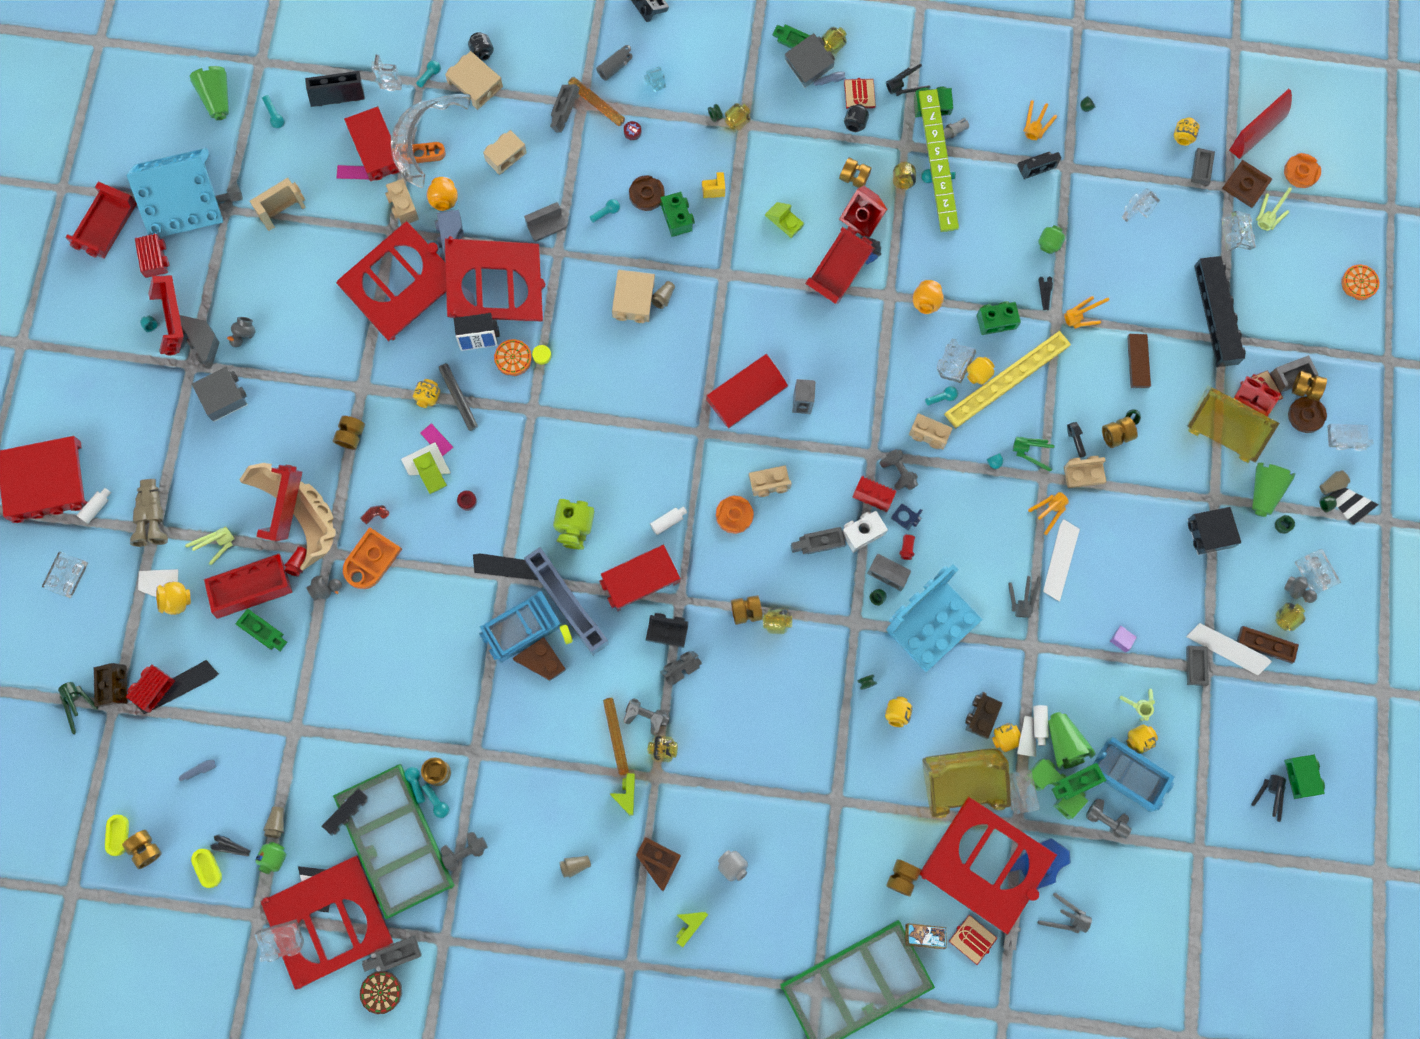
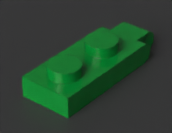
[772,24,810,49]
[235,608,288,652]
[1051,763,1107,800]

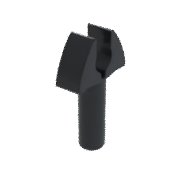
[1067,422,1086,457]

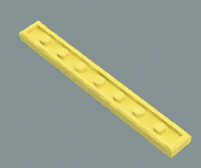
[944,331,1071,429]

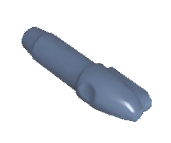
[814,72,846,86]
[179,760,216,781]

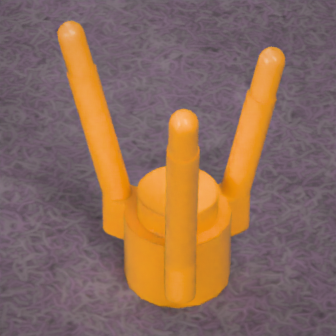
[1023,100,1057,140]
[1064,296,1109,329]
[1028,492,1069,535]

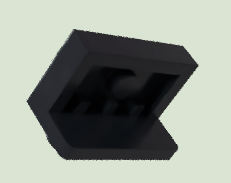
[646,613,689,648]

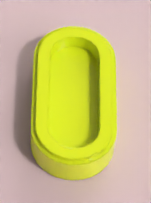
[105,814,129,856]
[191,849,222,888]

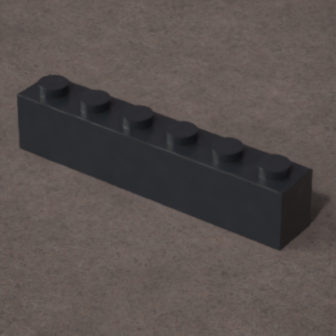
[1194,256,1246,367]

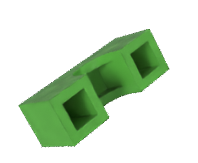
[1024,758,1088,819]

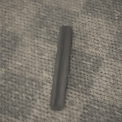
[439,363,478,431]

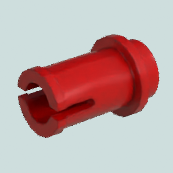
[899,534,915,560]

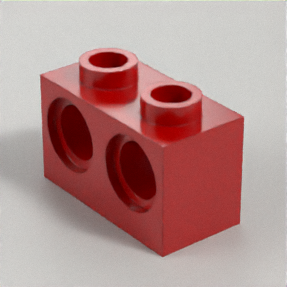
[1234,376,1281,417]

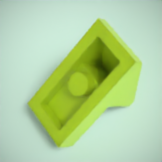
[765,202,804,238]
[413,451,447,494]
[610,773,635,816]
[676,912,708,948]

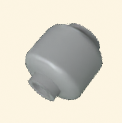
[718,850,748,881]

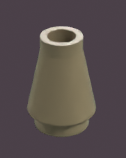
[651,281,675,309]
[1319,470,1350,495]
[263,807,284,838]
[559,855,591,878]

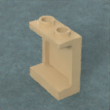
[445,51,503,110]
[250,178,306,231]
[612,270,655,323]

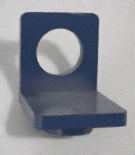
[891,504,923,531]

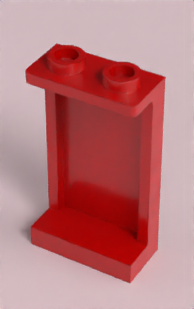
[344,106,404,182]
[65,181,137,259]
[805,226,875,304]
[148,275,184,356]
[256,464,302,542]
[599,544,681,612]

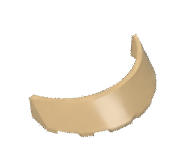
[239,463,336,571]

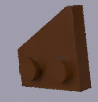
[513,637,566,681]
[636,837,681,891]

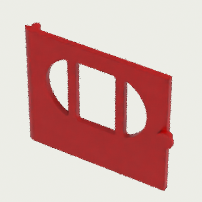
[336,221,446,342]
[445,236,546,322]
[920,797,1057,935]
[260,855,394,990]

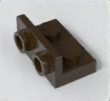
[93,663,128,707]
[965,692,1003,739]

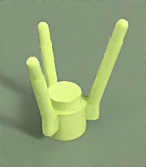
[1256,187,1292,231]
[185,526,235,565]
[1119,689,1155,721]

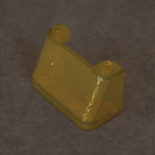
[1187,385,1280,463]
[922,748,1011,818]

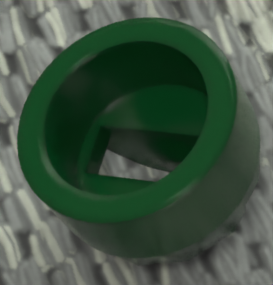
[1080,96,1096,112]
[1125,409,1141,425]
[1319,496,1337,512]
[870,589,887,606]

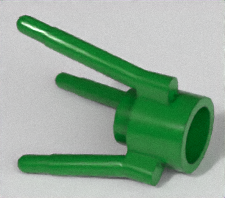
[1013,436,1055,471]

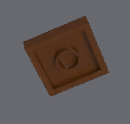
[1222,160,1272,208]

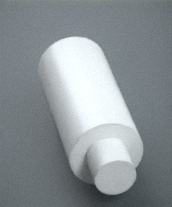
[77,488,111,524]
[650,506,687,535]
[1033,705,1049,746]

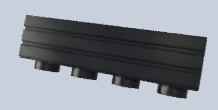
[321,788,369,836]

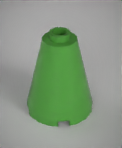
[189,66,229,120]
[1252,463,1295,517]
[1048,712,1096,770]

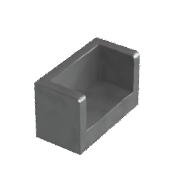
[1270,355,1319,393]
[792,379,816,414]

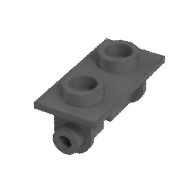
[660,651,702,685]

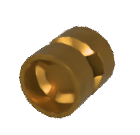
[839,157,872,188]
[1292,371,1327,401]
[332,415,365,450]
[1102,417,1138,448]
[731,595,763,625]
[421,757,451,786]
[122,830,162,869]
[886,859,921,897]

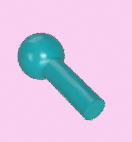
[416,60,441,88]
[262,95,285,128]
[921,169,956,183]
[590,199,620,223]
[925,386,958,406]
[405,767,425,804]
[422,783,449,818]

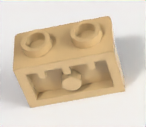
[909,413,952,449]
[1064,456,1106,488]
[749,465,792,497]

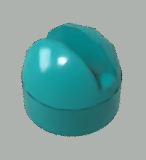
[140,315,158,332]
[987,454,1003,469]

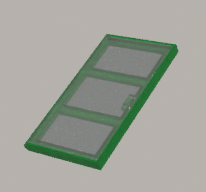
[333,764,455,919]
[780,920,935,1039]

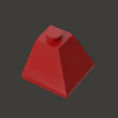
[839,186,888,238]

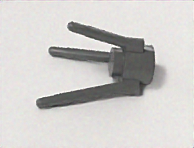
[1008,576,1041,618]
[1037,893,1092,933]

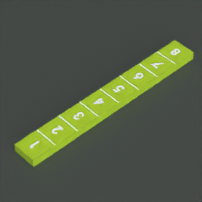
[918,89,959,232]

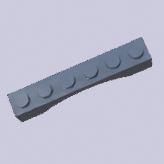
[435,209,476,306]
[524,547,609,655]

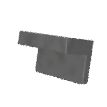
[524,202,567,242]
[867,554,911,591]

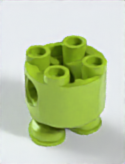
[553,499,595,550]

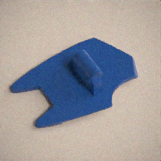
[1010,838,1071,889]

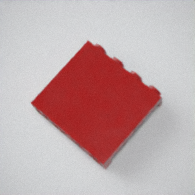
[0,436,88,523]

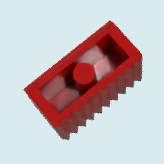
[135,233,169,278]
[852,476,896,512]
[126,664,175,713]

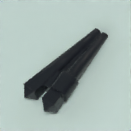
[1038,276,1053,310]
[210,834,251,857]

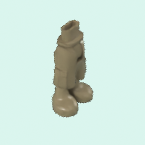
[130,479,168,547]

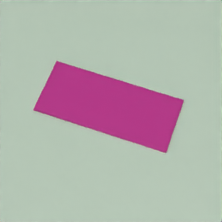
[336,165,369,180]
[420,423,453,456]

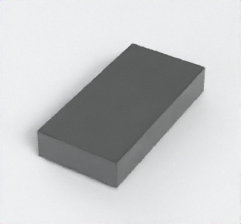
[1191,148,1215,186]
[1186,646,1209,686]

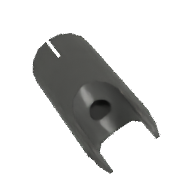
[596,45,633,81]

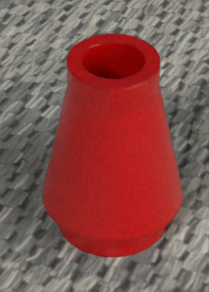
[284,546,307,577]

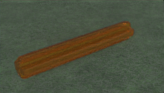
[568,77,625,126]
[603,698,629,776]

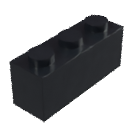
[305,71,365,107]

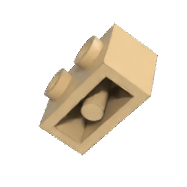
[483,130,526,175]
[385,179,419,225]

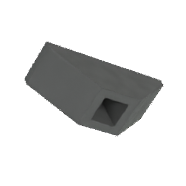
[180,315,220,369]

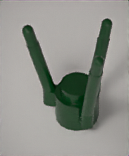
[58,682,98,734]

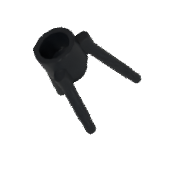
[886,64,931,96]
[1251,775,1287,822]

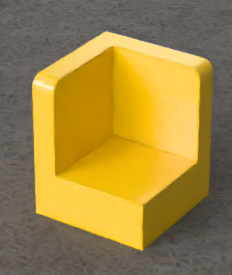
[702,172,726,198]

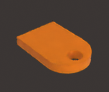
[343,527,402,589]

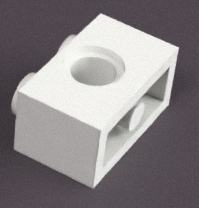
[842,511,888,553]

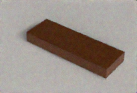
[1127,334,1151,388]
[1237,626,1299,664]

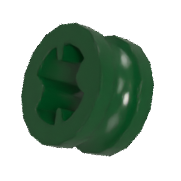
[707,104,723,123]
[1275,515,1295,534]
[857,675,877,690]

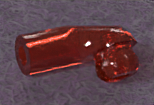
[360,505,389,525]

